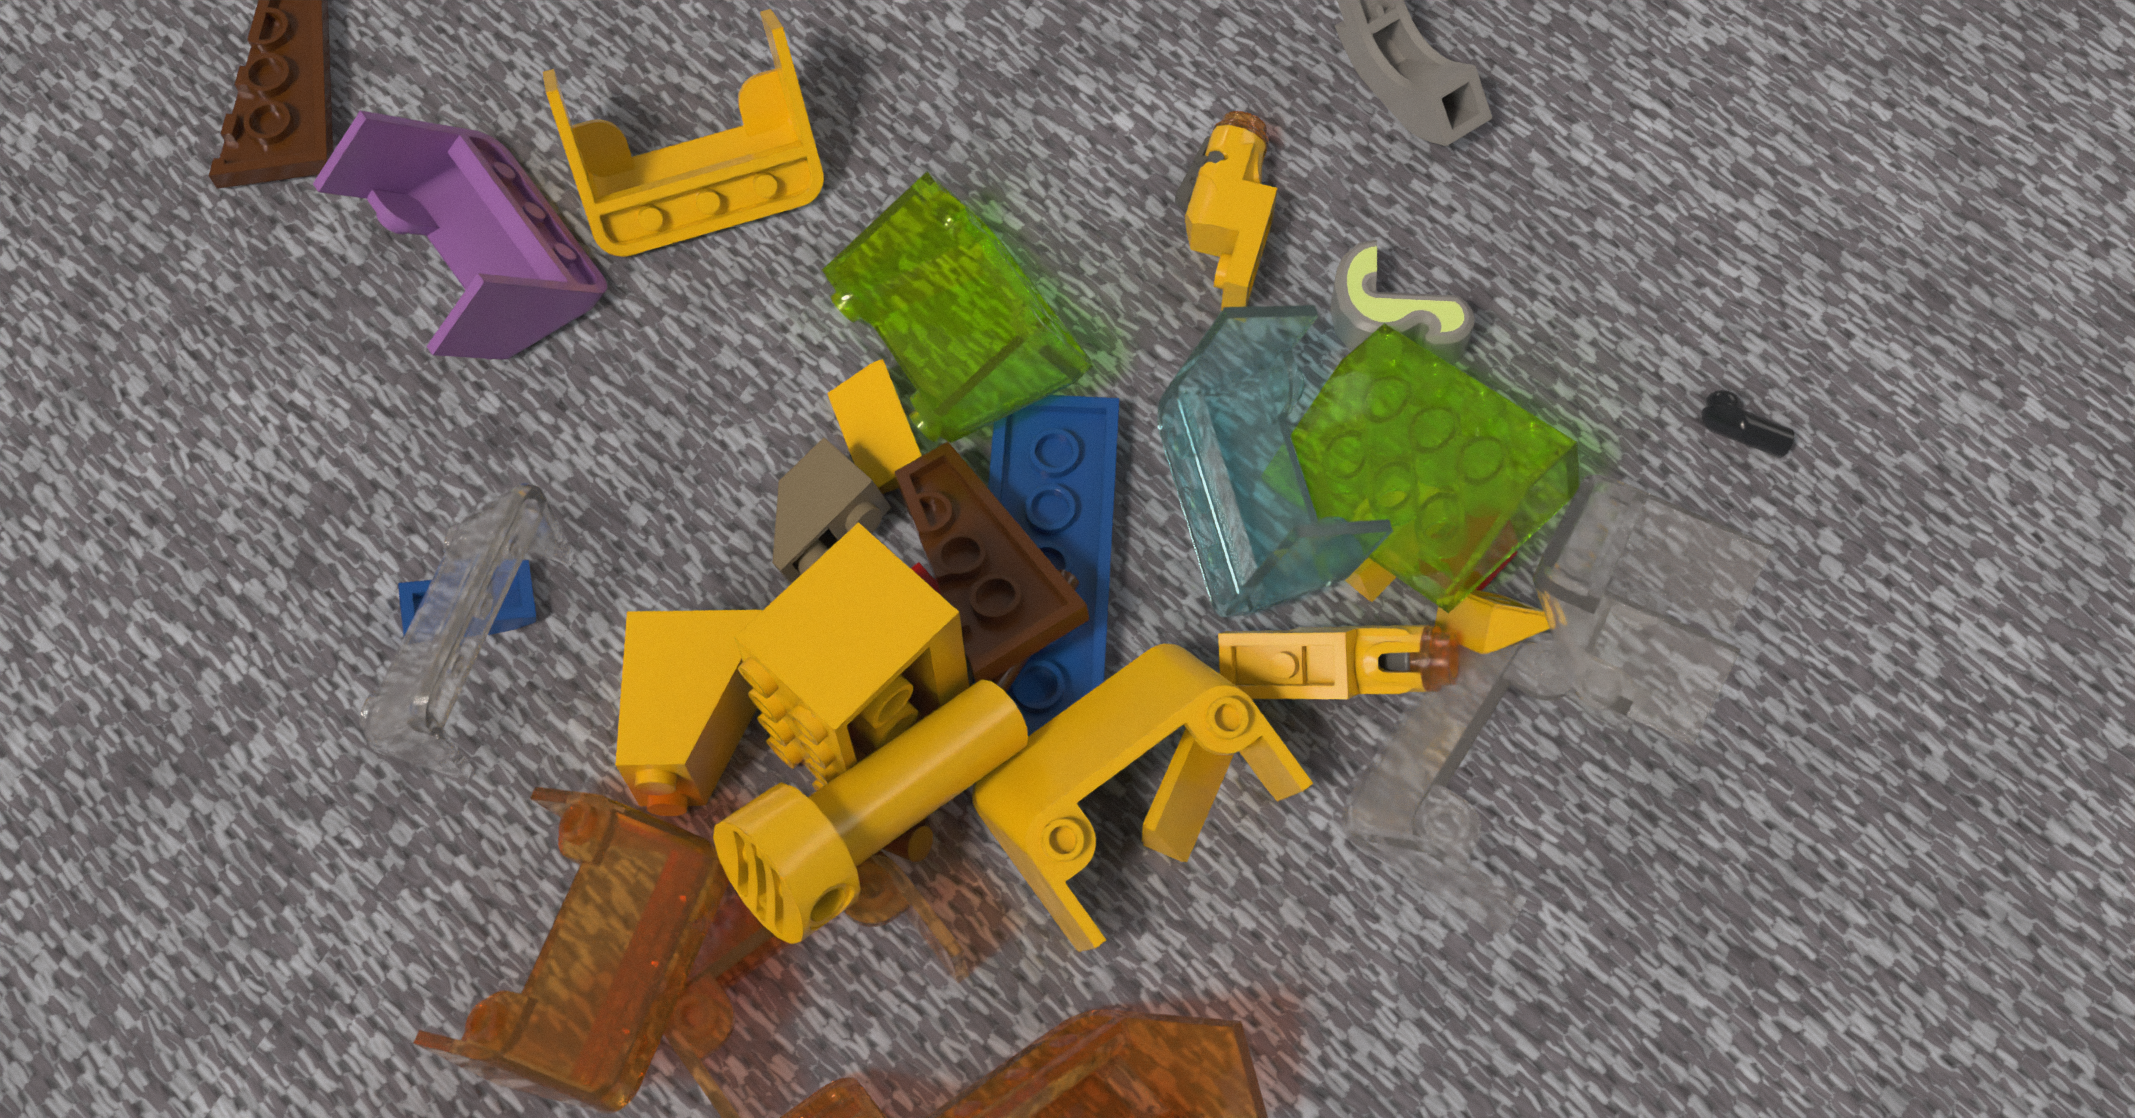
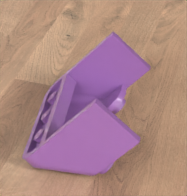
[313,110,607,360]

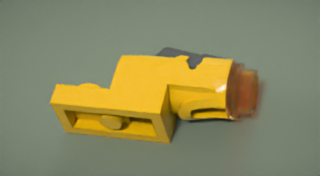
[1175,111,1277,316]
[1218,625,1460,699]

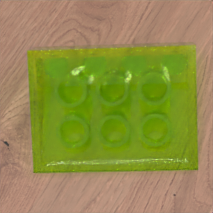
[1262,323,1580,613]

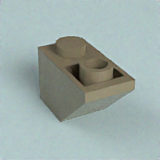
[772,437,892,584]

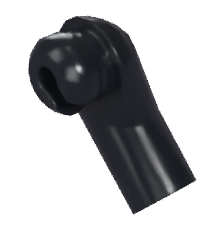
[1701,390,1794,458]

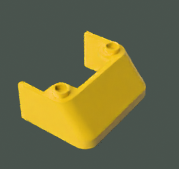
[542,9,824,257]
[972,644,1313,952]

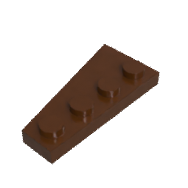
[208,0,333,189]
[895,441,1089,682]

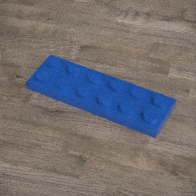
[973,392,1119,736]

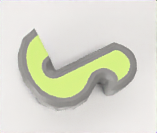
[1330,240,1475,368]

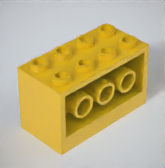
[734,522,969,791]

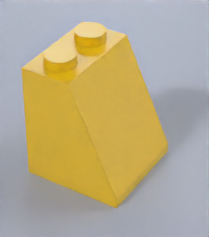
[615,610,762,816]

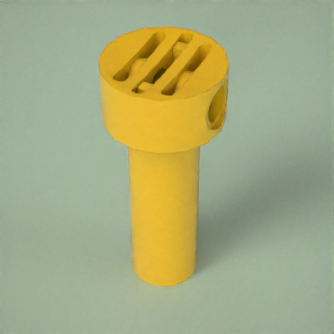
[713,679,1028,944]

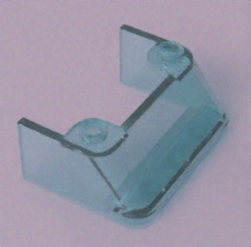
[1157,305,1393,617]

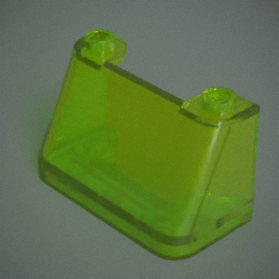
[822,171,1094,443]

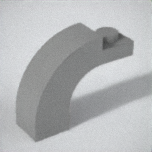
[1335,0,1492,146]

